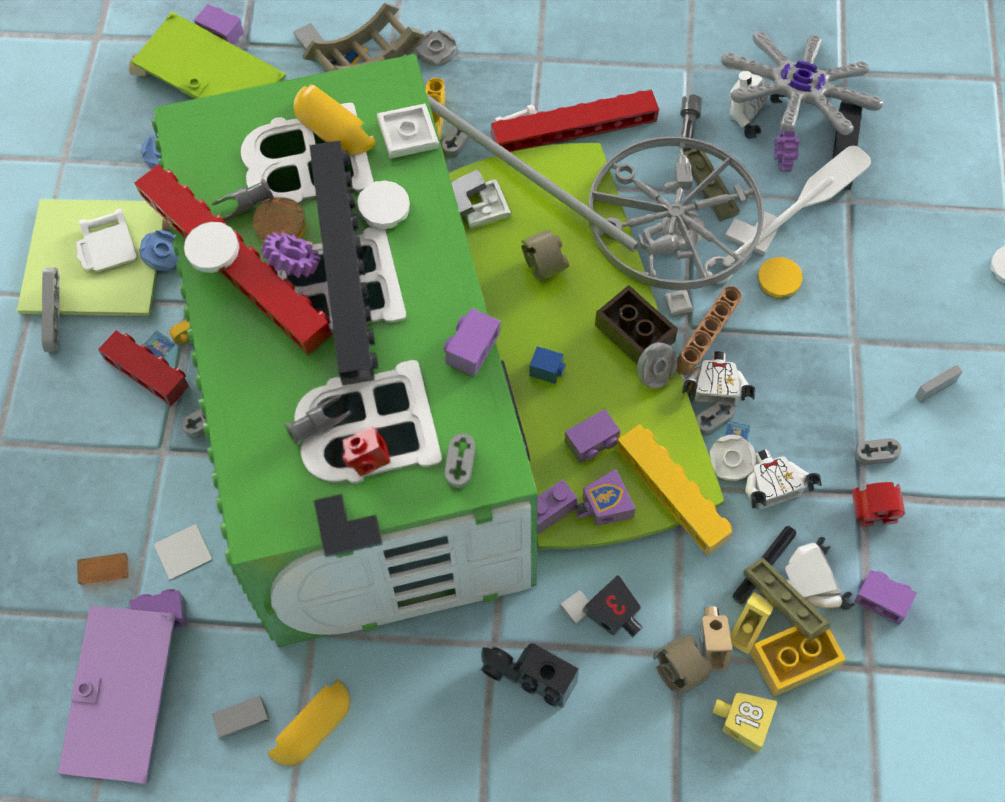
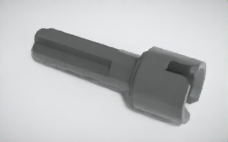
[679,94,703,152]

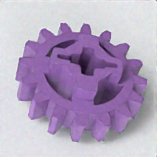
[774,127,799,172]
[260,232,320,277]

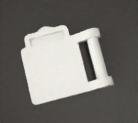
[76,208,137,272]

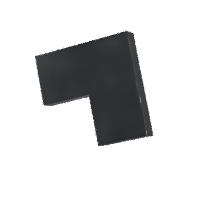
[314,494,383,557]

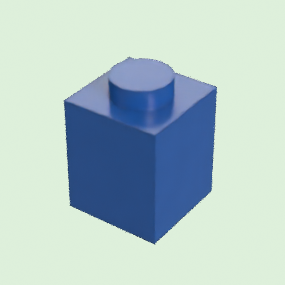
[529,346,566,384]

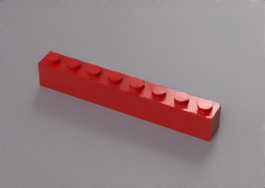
[490,89,659,152]

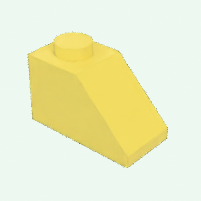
[730,592,775,654]

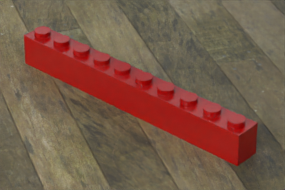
[134,164,332,355]

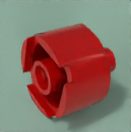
[851,482,905,527]

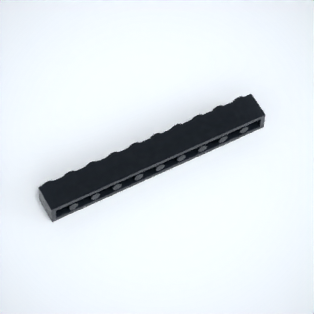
[309,141,379,385]

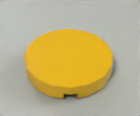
[757,257,803,298]

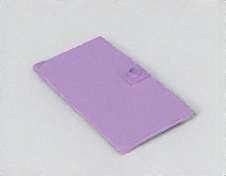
[58,605,176,784]

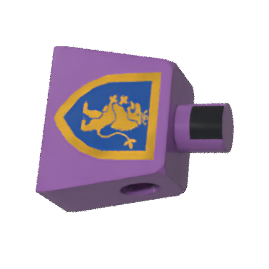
[573,469,636,526]

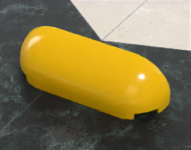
[293,84,376,155]
[268,679,351,766]

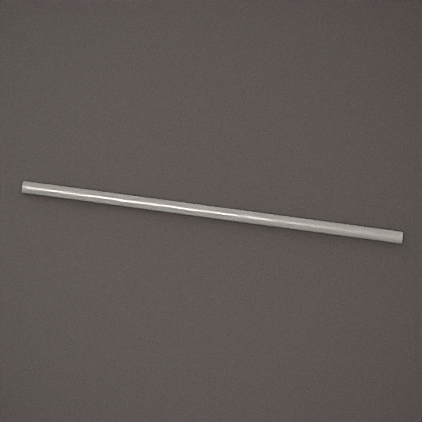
[427,95,639,252]

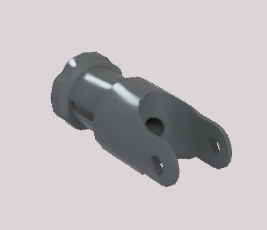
[212,178,275,221]
[285,395,351,446]

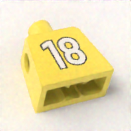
[712,693,777,753]

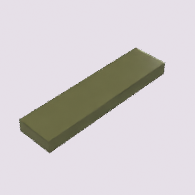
[684,149,740,222]
[744,557,830,642]

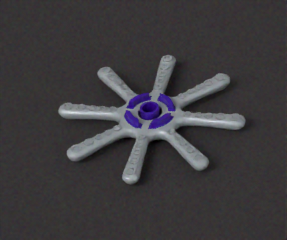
[721,31,883,135]

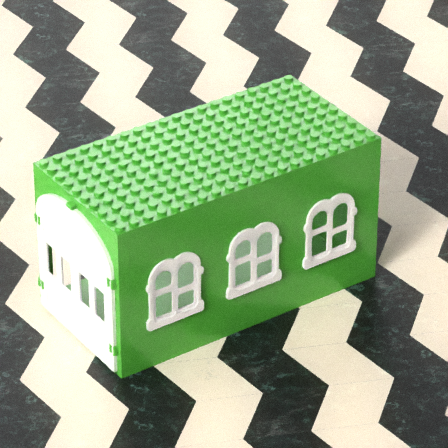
[151,54,537,647]

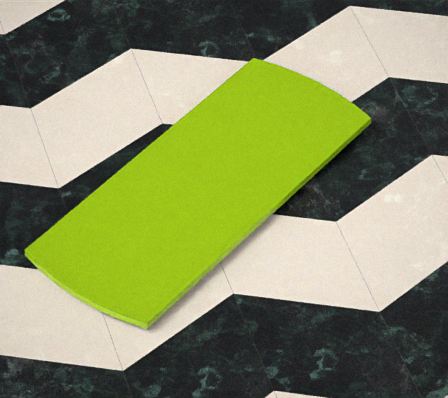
[449,143,724,550]

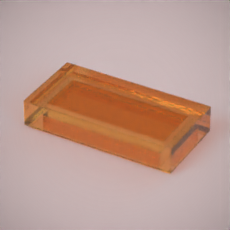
[77,553,128,585]

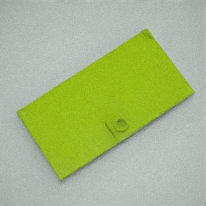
[131,12,286,99]

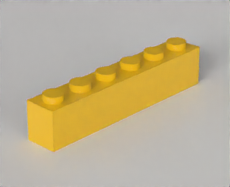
[616,424,733,556]

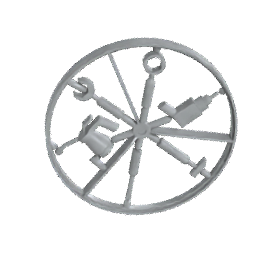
[588,136,764,290]

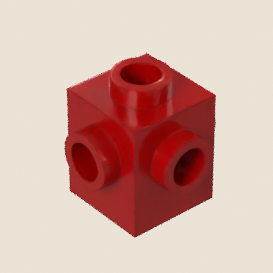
[342,426,391,477]

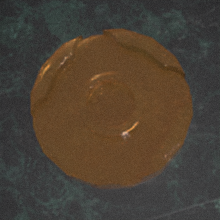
[253,197,306,242]

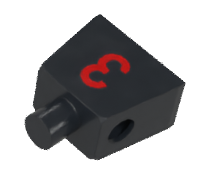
[582,575,643,638]

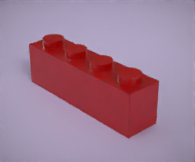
[98,330,189,406]

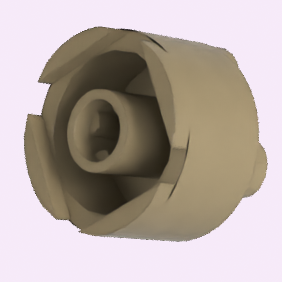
[521,230,569,282]
[653,635,712,696]

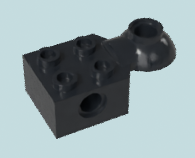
[481,643,579,708]

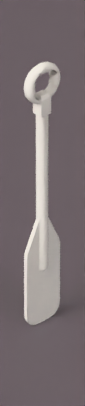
[704,146,871,284]

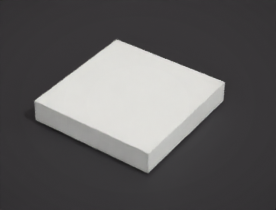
[377,104,439,159]

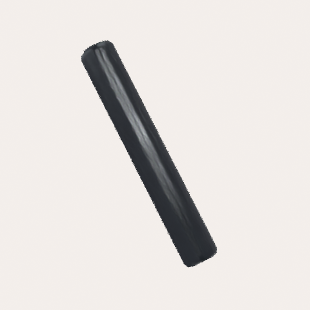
[732,526,797,604]

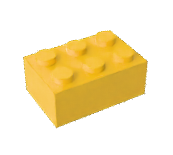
[750,626,846,698]

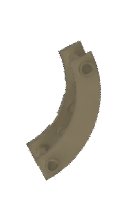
[302,2,425,72]

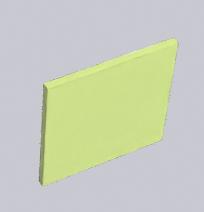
[17,199,163,317]

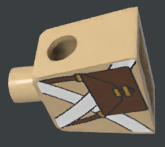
[699,607,732,670]

